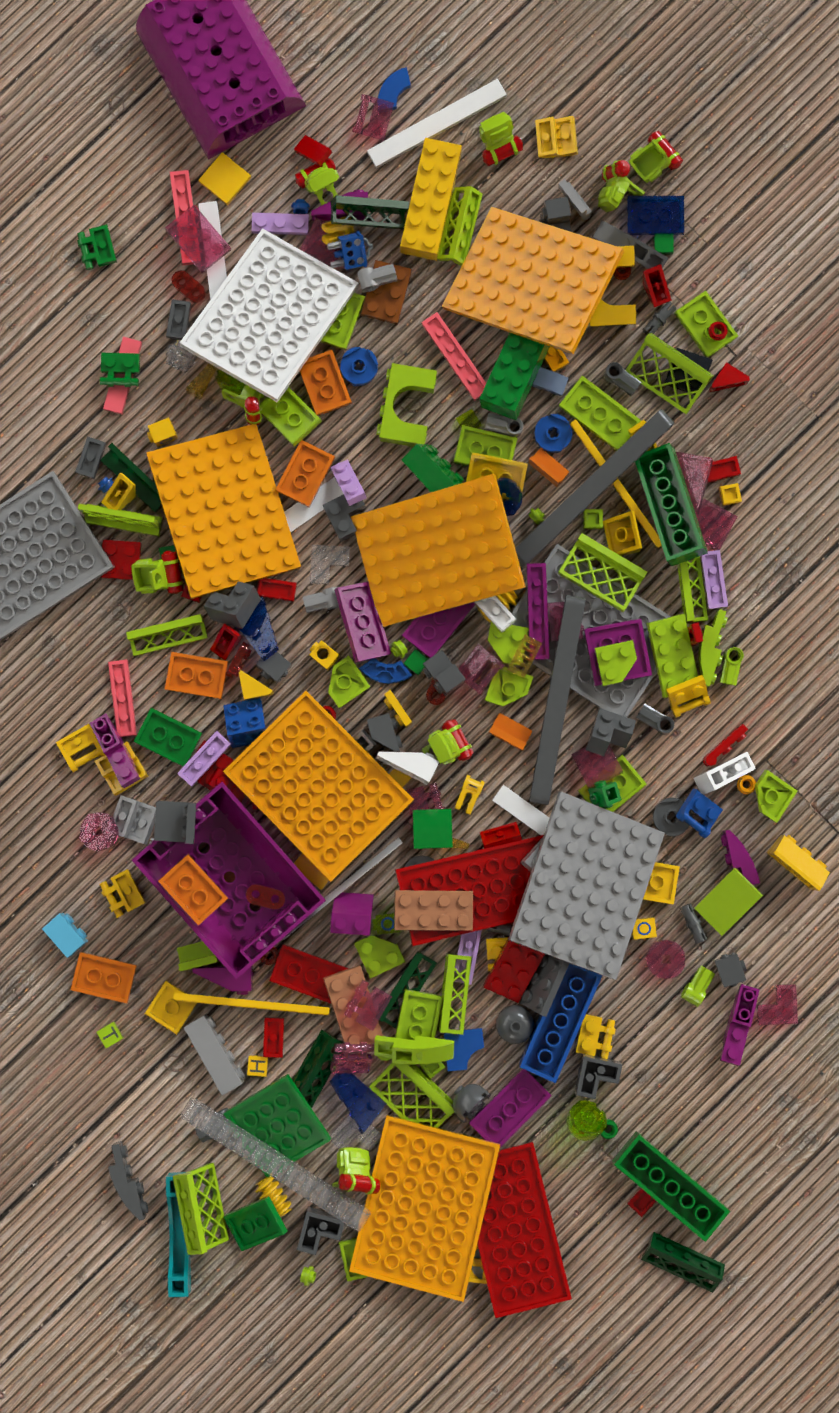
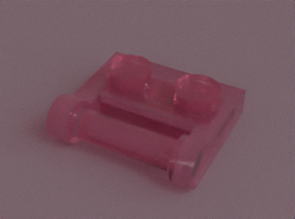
[352,94,394,141]
[459,644,505,695]

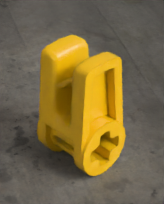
[321,216,355,244]
[454,774,485,815]

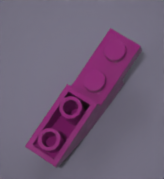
[90,714,140,788]
[721,830,760,904]
[720,984,760,1066]

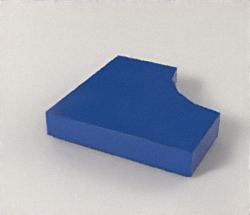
[444,1028,484,1071]

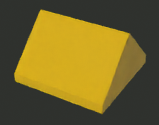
[603,511,642,556]

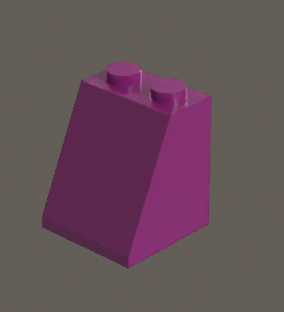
[330,892,374,935]

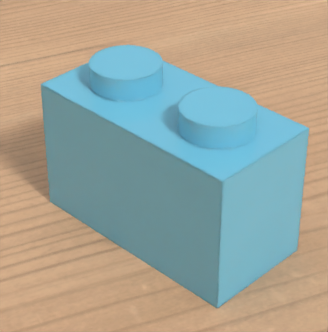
[42,913,88,958]

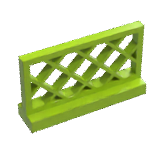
[625,333,714,415]
[78,504,163,537]
[557,533,647,613]
[369,1063,454,1128]
[173,1163,229,1255]

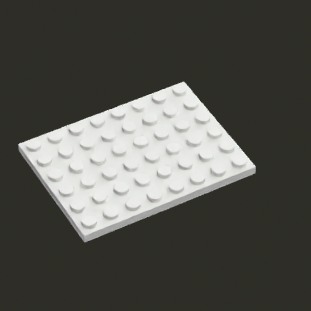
[180,229,359,402]

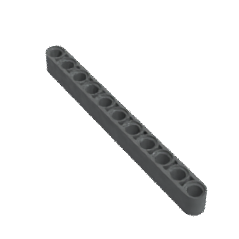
[515,409,675,569]
[529,595,585,805]

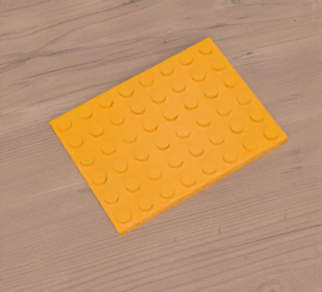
[442,207,624,354]
[146,424,301,599]
[351,474,526,627]
[223,691,414,882]
[349,1115,500,1302]

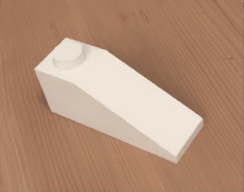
[375,752,439,785]
[693,752,756,795]

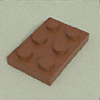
[361,260,412,325]

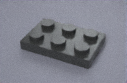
[520,954,569,1017]

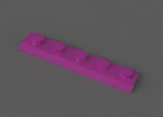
[526,563,549,660]

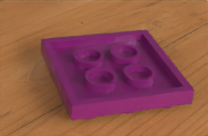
[584,619,652,686]

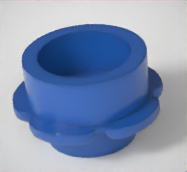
[291,199,310,214]
[98,477,114,493]

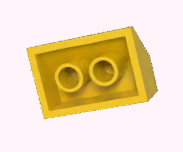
[766,835,830,891]

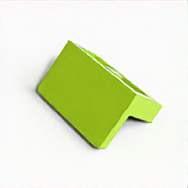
[177,941,220,971]

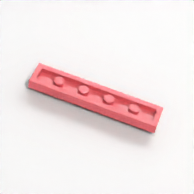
[170,170,201,266]
[422,312,486,401]

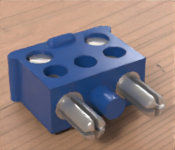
[327,230,373,270]

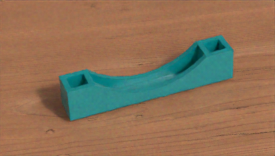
[166,1172,191,1297]

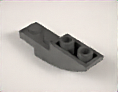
[592,220,668,269]
[108,1141,149,1220]

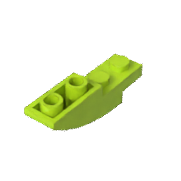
[698,609,728,688]
[374,1035,455,1065]

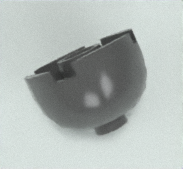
[496,1005,534,1044]
[452,1084,491,1123]

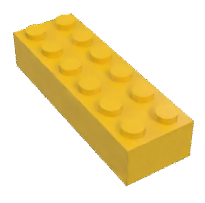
[400,137,462,261]

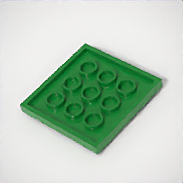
[224,1074,331,1177]

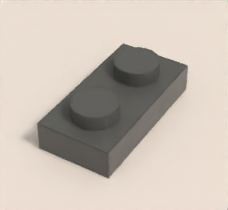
[166,299,191,340]
[75,436,106,479]

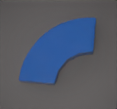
[378,67,411,113]
[359,659,412,684]

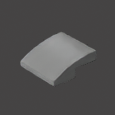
[558,179,592,220]
[108,795,156,845]

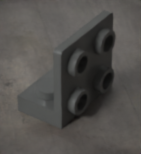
[154,801,197,844]

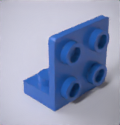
[224,698,267,748]

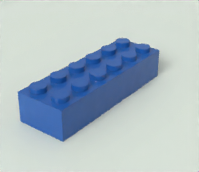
[519,963,602,1083]

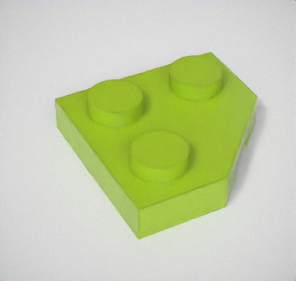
[487,621,529,666]
[594,640,637,686]
[328,655,370,709]
[485,664,533,707]
[755,770,797,823]
[354,935,405,979]

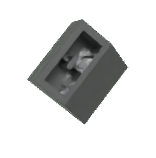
[367,713,403,752]

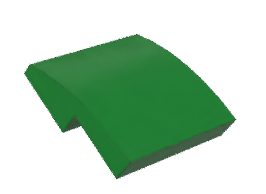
[413,809,453,849]

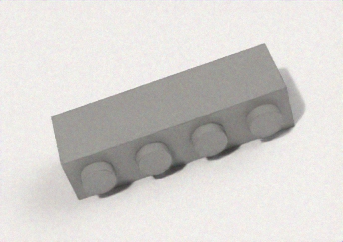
[183,1014,245,1095]

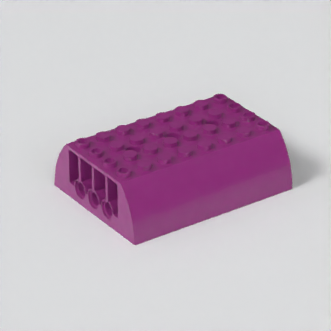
[136,0,306,160]
[132,782,326,979]

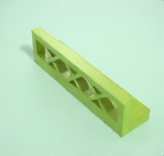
[437,186,483,266]
[677,556,708,623]
[126,614,208,656]
[438,953,472,1035]

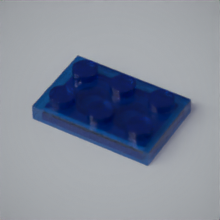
[627,196,685,235]

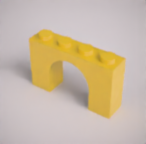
[589,246,636,327]

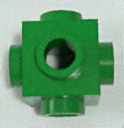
[588,780,622,809]

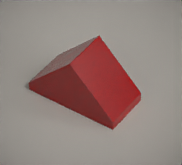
[643,264,672,307]
[709,362,750,393]
[210,623,243,660]

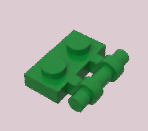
[77,224,117,270]
[100,353,140,388]

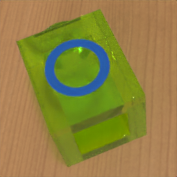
[372,913,401,935]

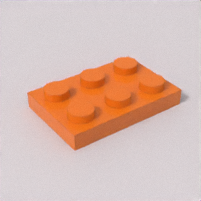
[300,350,352,416]
[275,440,335,508]
[165,652,228,699]
[158,854,228,925]
[70,952,137,1004]

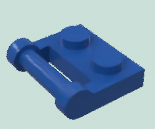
[676,788,723,838]

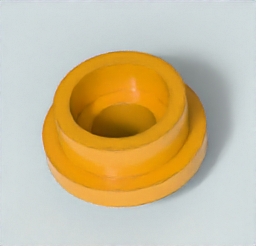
[737,775,756,794]

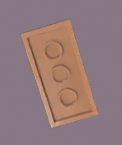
[394,890,473,931]
[323,965,383,1052]

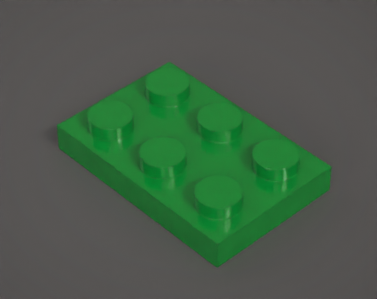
[134,708,203,766]
[223,1196,288,1251]

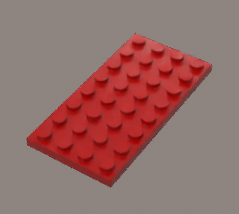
[395,835,544,946]
[477,1142,572,1318]

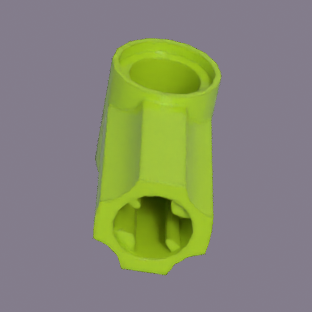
[719,647,744,686]
[680,965,715,1007]

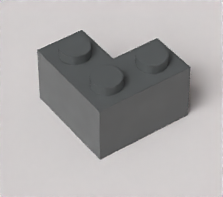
[540,196,572,232]
[322,494,366,542]
[204,581,261,629]
[422,650,465,696]
[586,708,636,756]
[574,1054,623,1099]
[297,1206,346,1255]

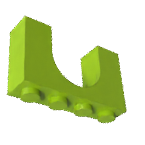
[376,363,437,447]

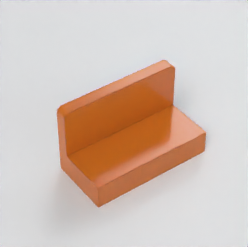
[528,448,569,487]
[488,713,532,751]

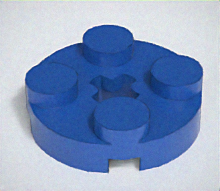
[340,347,378,386]
[534,414,573,453]

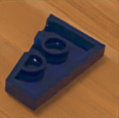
[239,597,279,661]
[329,1066,387,1134]

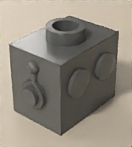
[256,647,292,684]
[714,953,747,987]

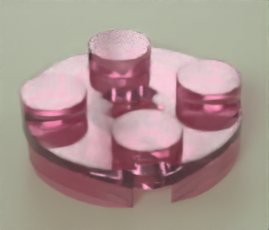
[79,812,119,851]
[646,939,685,979]

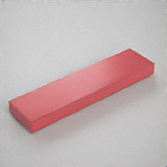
[103,337,142,415]
[108,659,137,737]

